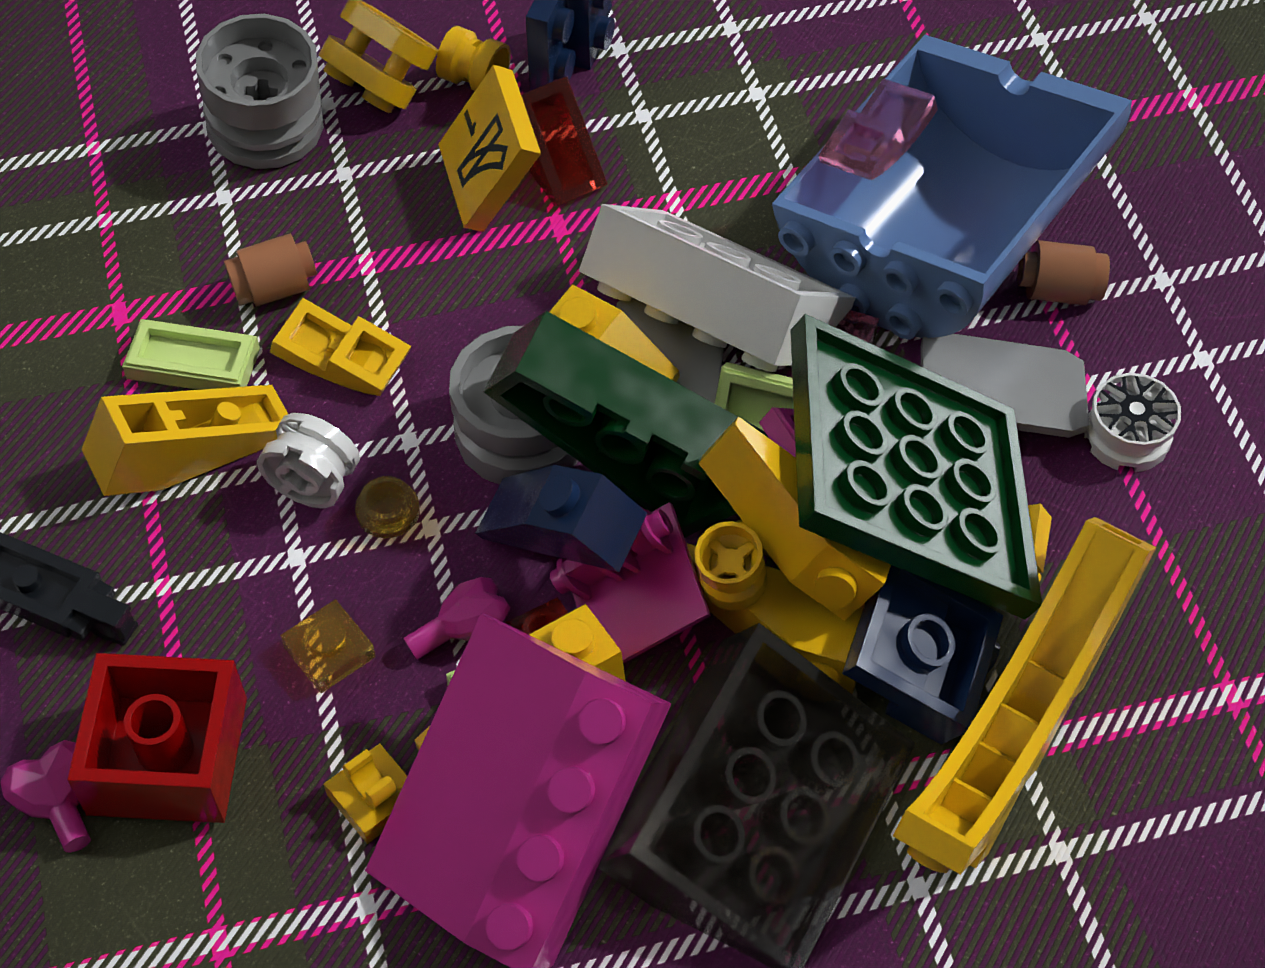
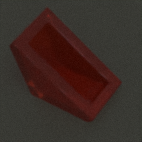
[521,76,608,206]

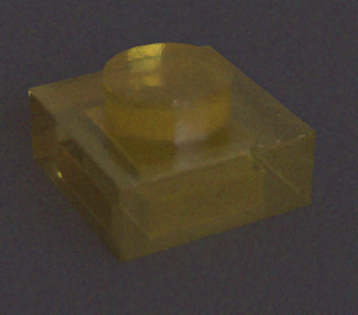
[280,599,376,694]

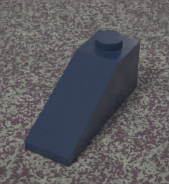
[475,465,648,572]

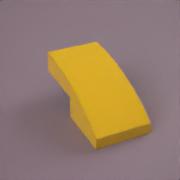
[270,298,411,396]

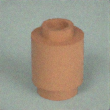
[224,233,317,307]
[1017,240,1110,305]

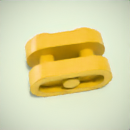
[318,0,439,113]

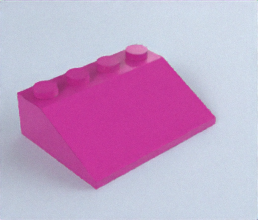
[365,613,672,968]

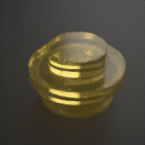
[355,476,420,538]

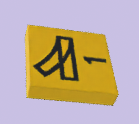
[438,65,541,232]

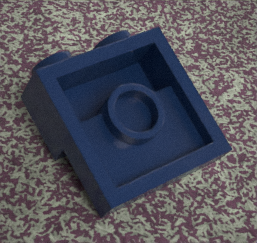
[526,0,615,103]
[842,565,1004,745]

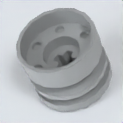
[196,14,324,169]

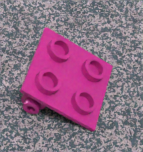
[550,502,711,664]

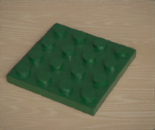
[790,314,1042,620]

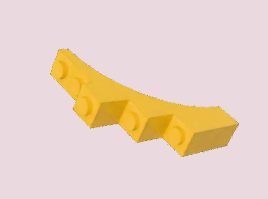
[893,517,1157,875]

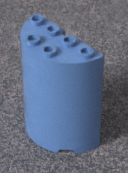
[772,35,1132,339]

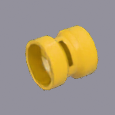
[436,26,511,91]
[694,521,767,610]

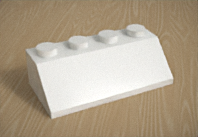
[579,204,856,372]

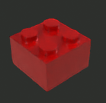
[67,653,247,823]

